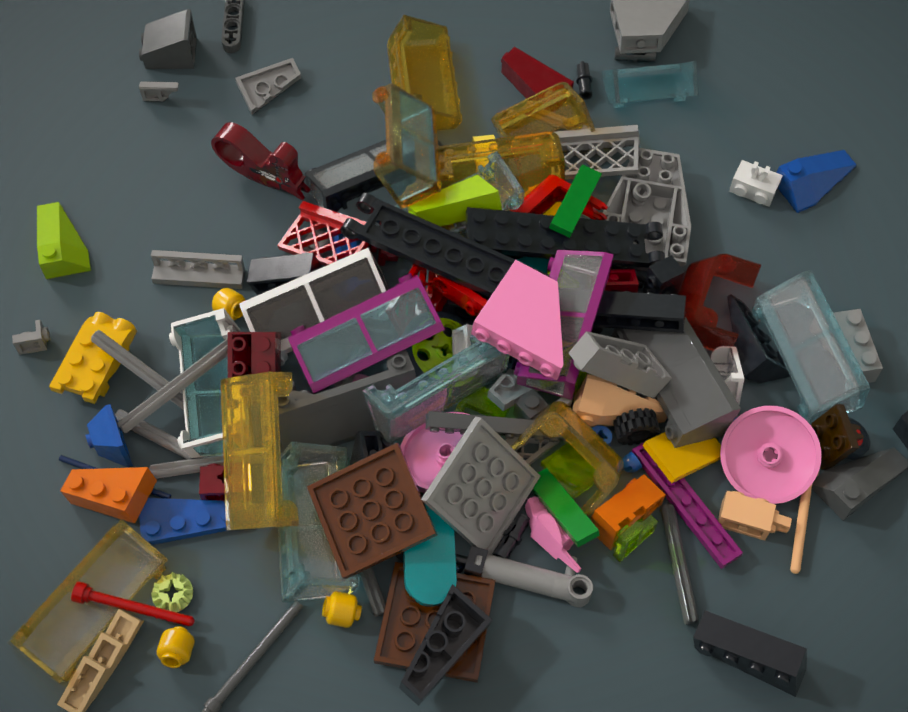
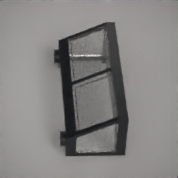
[305,126,444,212]

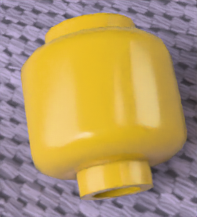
[212,288,246,320]
[322,591,362,628]
[156,626,195,668]

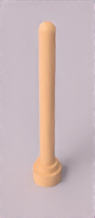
[790,469,820,574]

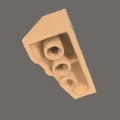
[571,374,668,427]

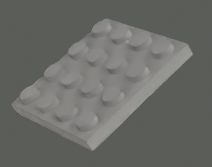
[421,417,540,555]

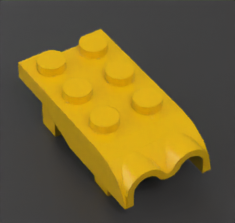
[49,312,137,404]

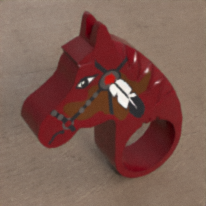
[211,122,310,200]

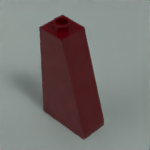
[501,46,574,113]

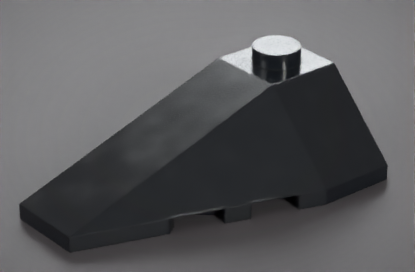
[727,294,794,384]

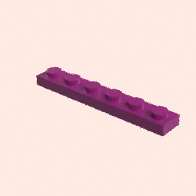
[632,438,743,569]

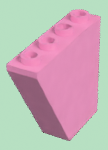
[471,260,564,380]

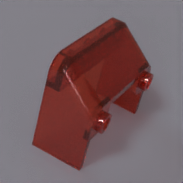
[678,254,761,351]

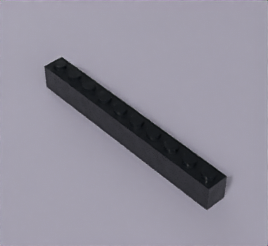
[448,287,686,333]

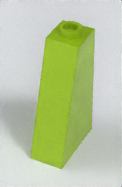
[406,175,502,227]

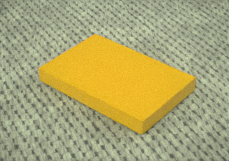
[642,432,721,484]

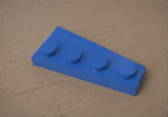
[139,498,243,546]

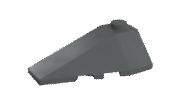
[812,447,908,521]

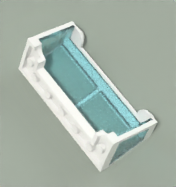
[169,308,255,458]

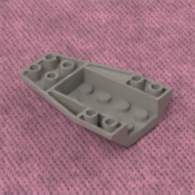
[603,148,691,272]

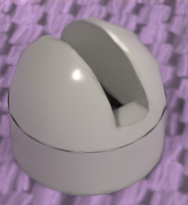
[632,182,651,202]

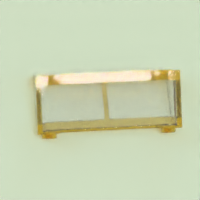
[7,519,168,683]

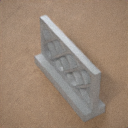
[551,125,640,179]

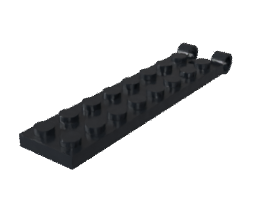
[340,193,549,298]
[465,207,665,268]

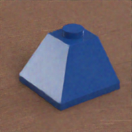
[85,404,133,468]

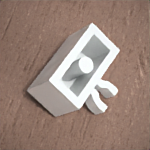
[729,160,783,207]

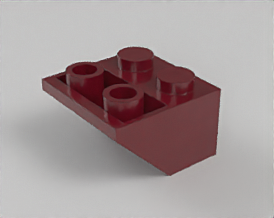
[228,332,281,380]

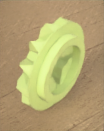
[151,572,193,612]

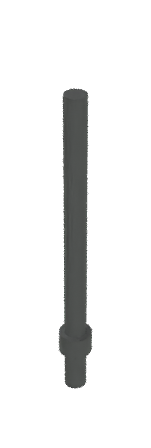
[201,601,303,712]

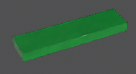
[549,164,602,238]
[532,468,600,547]

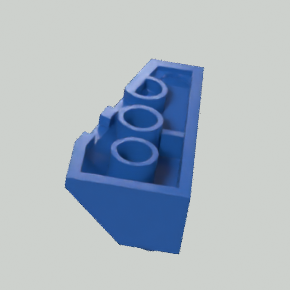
[777,150,856,213]

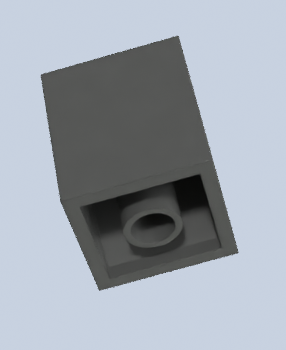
[139,9,197,69]

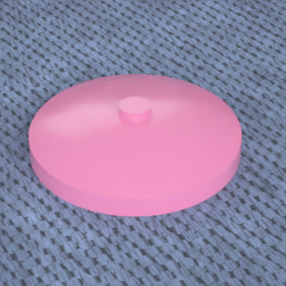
[720,406,821,504]
[400,412,467,494]

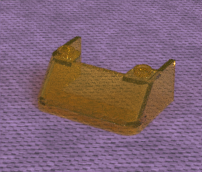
[491,82,596,169]
[511,401,624,515]

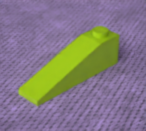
[37,202,91,279]

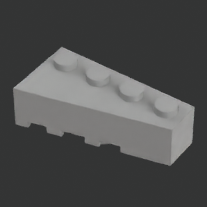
[569,331,672,399]

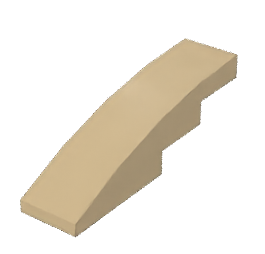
[57,609,144,712]

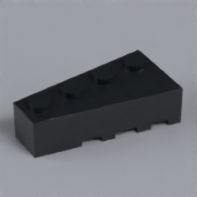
[399,584,492,706]
[693,611,807,697]

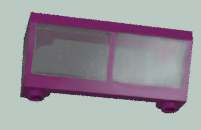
[514,250,614,400]

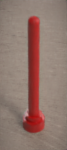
[71,581,195,626]

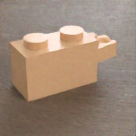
[718,491,792,541]

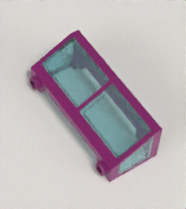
[288,273,445,393]

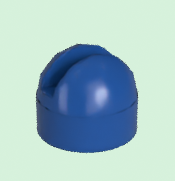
[621,451,642,473]

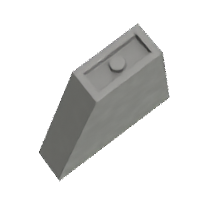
[610,0,690,54]

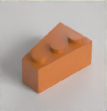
[60,467,157,524]
[590,474,666,551]

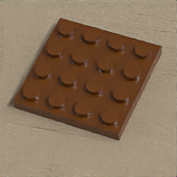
[307,443,438,580]
[374,562,496,683]

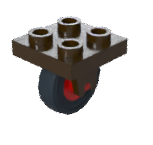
[810,404,870,470]

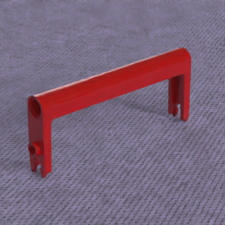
[432,174,608,317]

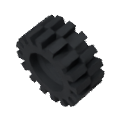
[613,408,660,445]

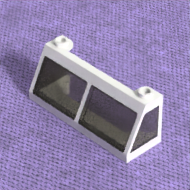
[239,248,398,366]

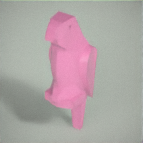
[525,496,582,573]

